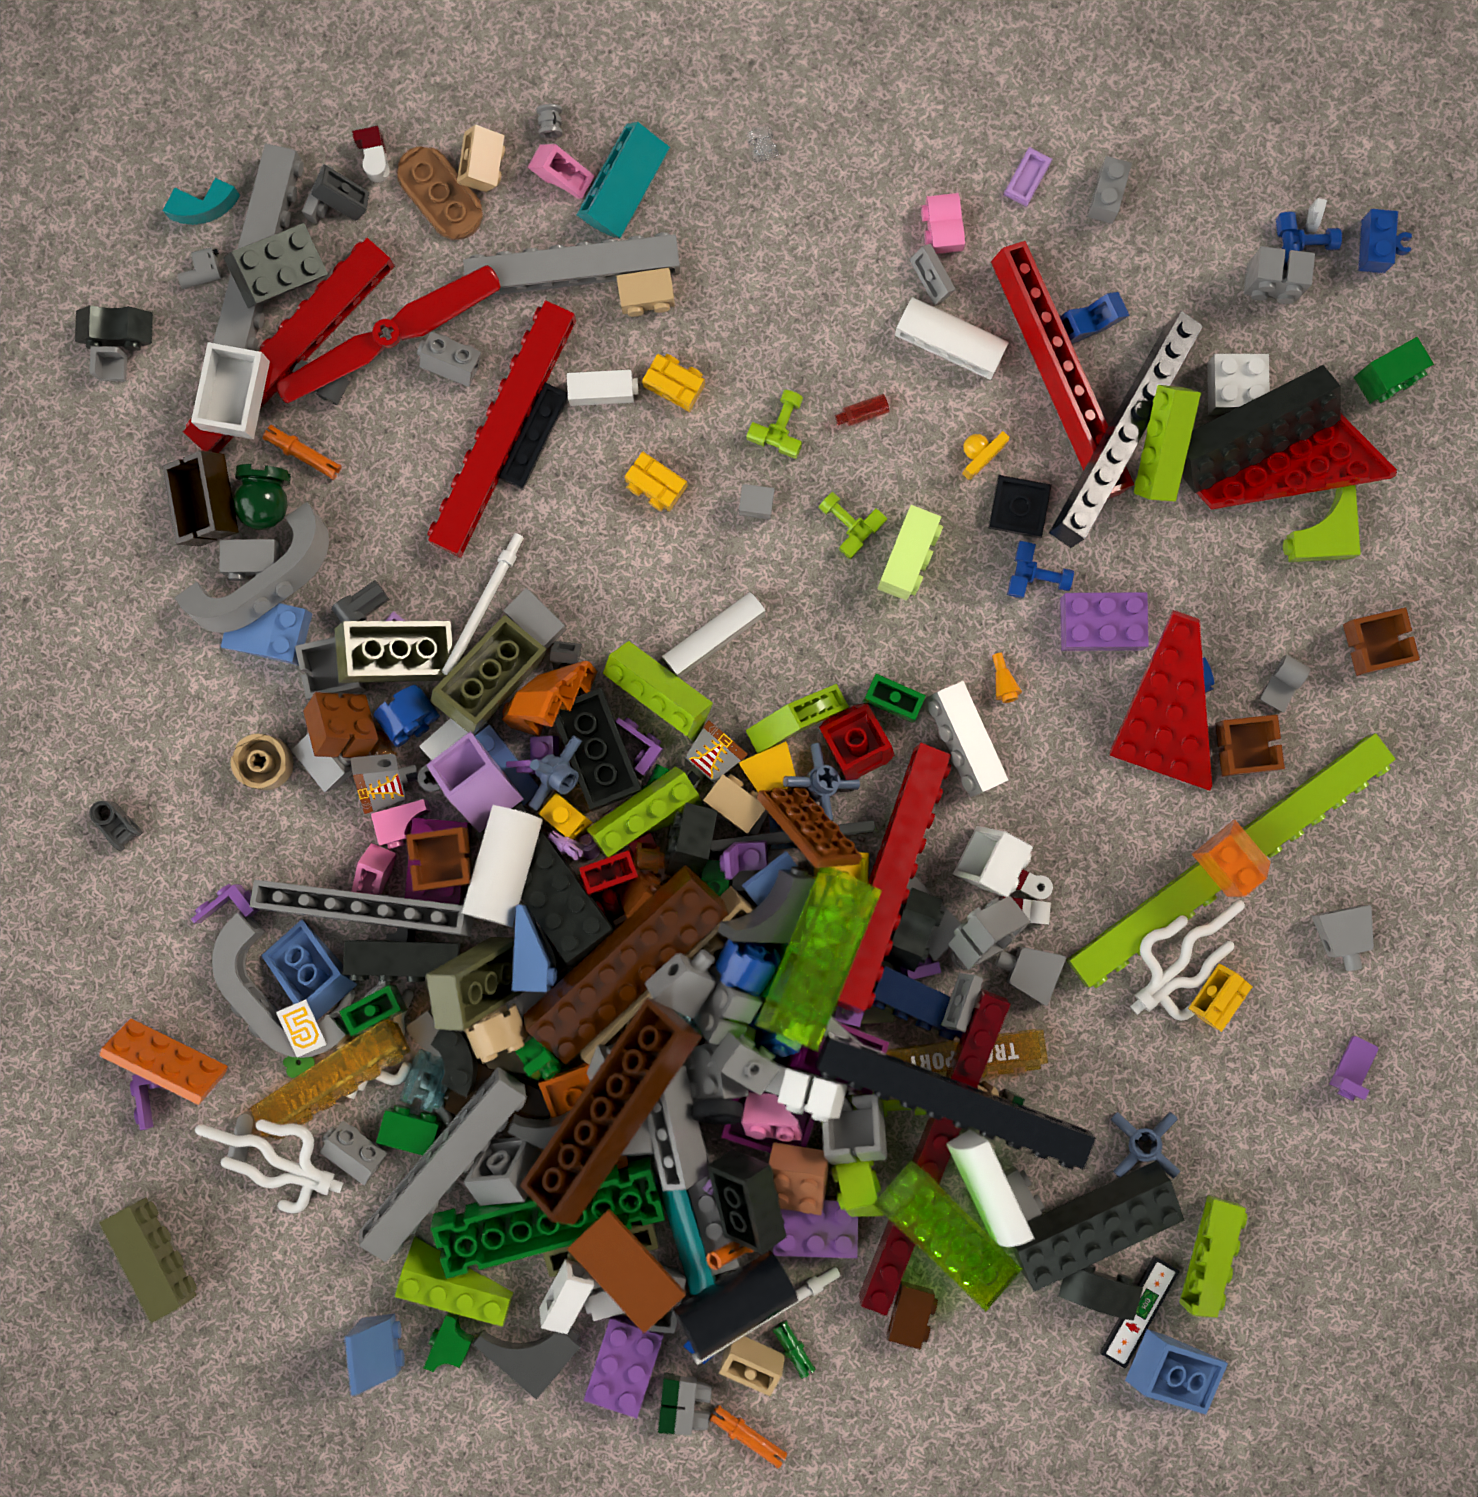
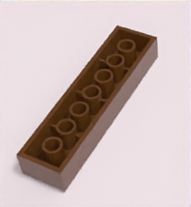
[523,865,729,1064]
[520,998,702,1225]

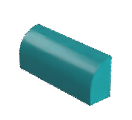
[576,122,670,239]
[658,1182,717,1295]

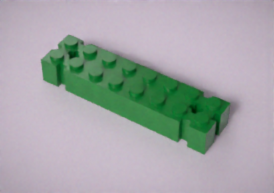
[431,1156,665,1279]

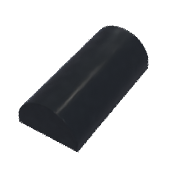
[673,1250,798,1361]

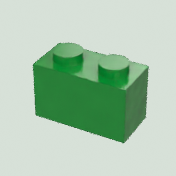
[863,674,926,723]
[339,985,408,1036]
[376,1105,442,1156]

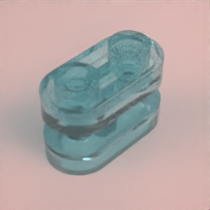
[400,1049,445,1113]

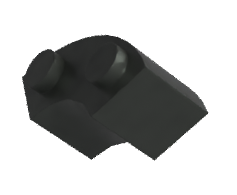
[75,305,153,351]
[883,887,944,972]
[431,1029,478,1097]
[1058,1265,1143,1321]

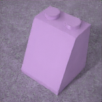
[427,731,523,833]

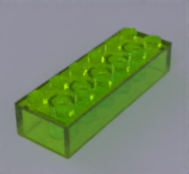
[756,867,882,1051]
[873,1161,1022,1312]

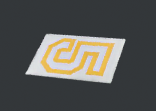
[276,999,327,1057]

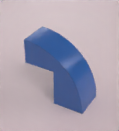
[1059,292,1130,344]

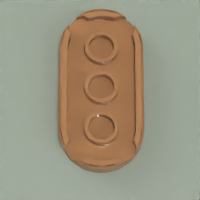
[397,146,483,240]

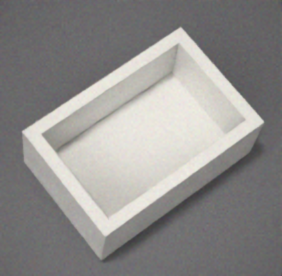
[191,342,270,440]
[953,826,1033,897]

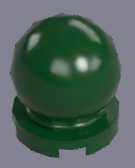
[233,464,291,530]

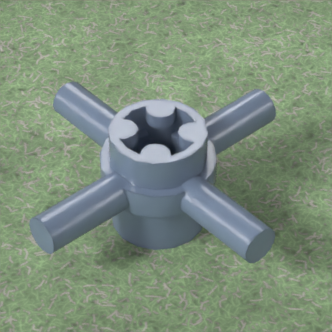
[528,735,582,811]
[783,743,860,822]
[1110,1112,1181,1179]

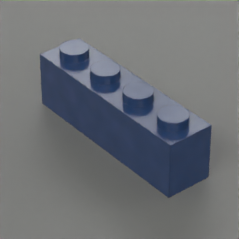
[872,966,963,1042]

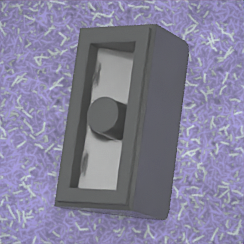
[311,164,370,220]

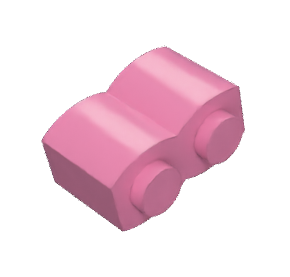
[921,193,965,254]

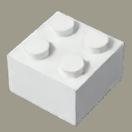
[1207,354,1270,415]

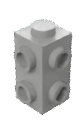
[417,332,481,387]
[320,1121,387,1185]

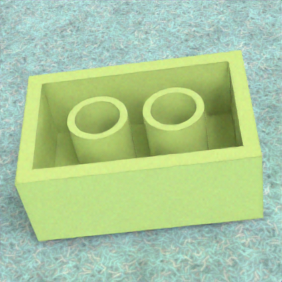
[877,505,943,601]

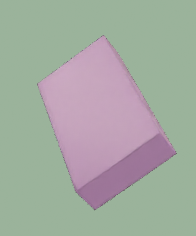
[1003,147,1052,207]

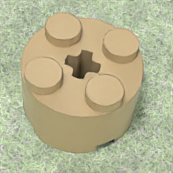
[230,734,293,790]
[465,1003,528,1063]

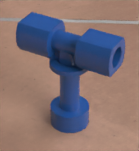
[1276,212,1342,270]
[1007,541,1074,598]

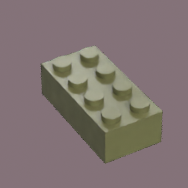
[430,615,547,735]
[334,621,453,683]
[426,937,524,1031]
[99,1198,197,1324]

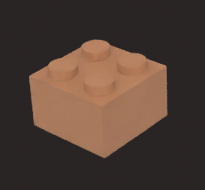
[768,1143,829,1215]

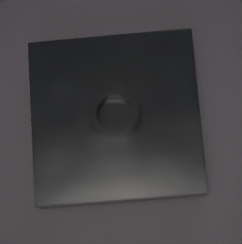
[988,475,1052,539]

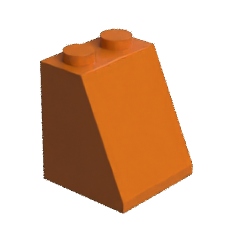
[1192,819,1271,897]

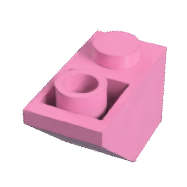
[742,1092,802,1142]

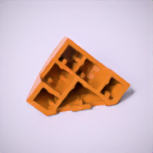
[502,661,598,737]

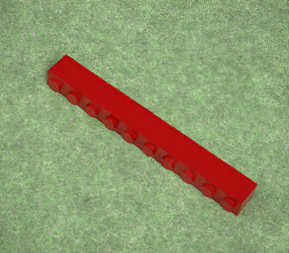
[183,237,395,453]
[991,240,1134,500]
[427,300,576,558]
[828,743,951,1014]

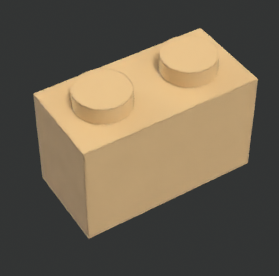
[457,125,505,192]
[617,268,675,317]
[703,774,766,835]
[719,1336,785,1396]

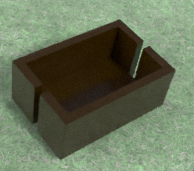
[162,450,239,547]

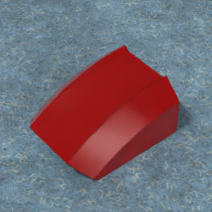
[819,703,895,780]

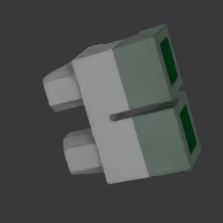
[658,1372,712,1435]

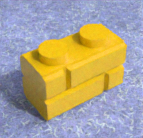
[642,354,705,412]
[624,452,688,512]
[1188,964,1253,1032]

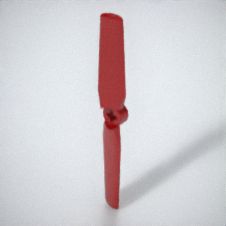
[276,265,500,403]

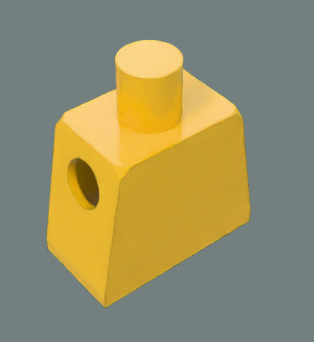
[739,741,796,793]
[538,791,593,841]

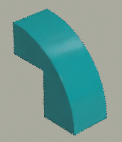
[162,178,241,225]

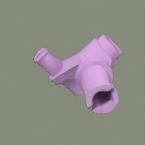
[548,809,613,860]

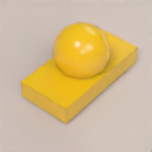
[962,431,1010,480]

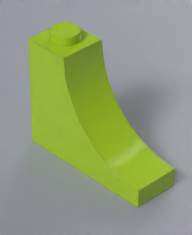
[1283,485,1361,562]
[745,684,849,754]

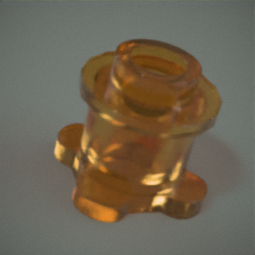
[370,730,398,757]
[634,842,664,875]

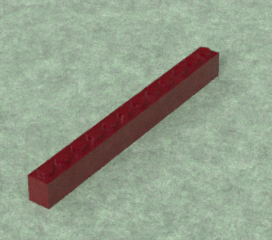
[859,989,1011,1316]

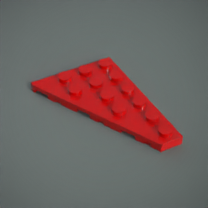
[1196,413,1397,510]
[1110,610,1212,791]

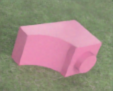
[527,144,594,199]
[371,799,431,850]
[351,843,396,895]

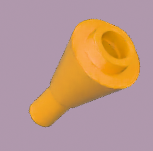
[992,653,1022,703]

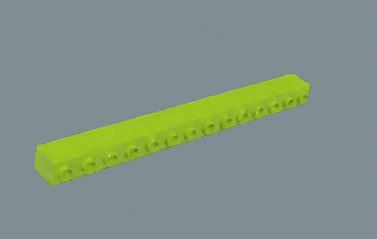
[1066,733,1396,988]

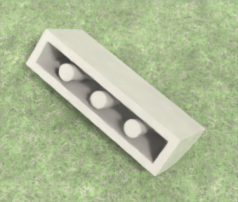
[895,297,1009,380]
[662,592,766,678]
[462,805,543,927]
[946,1130,1034,1247]

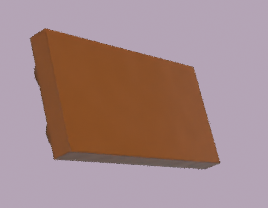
[757,787,862,868]
[567,1209,686,1333]

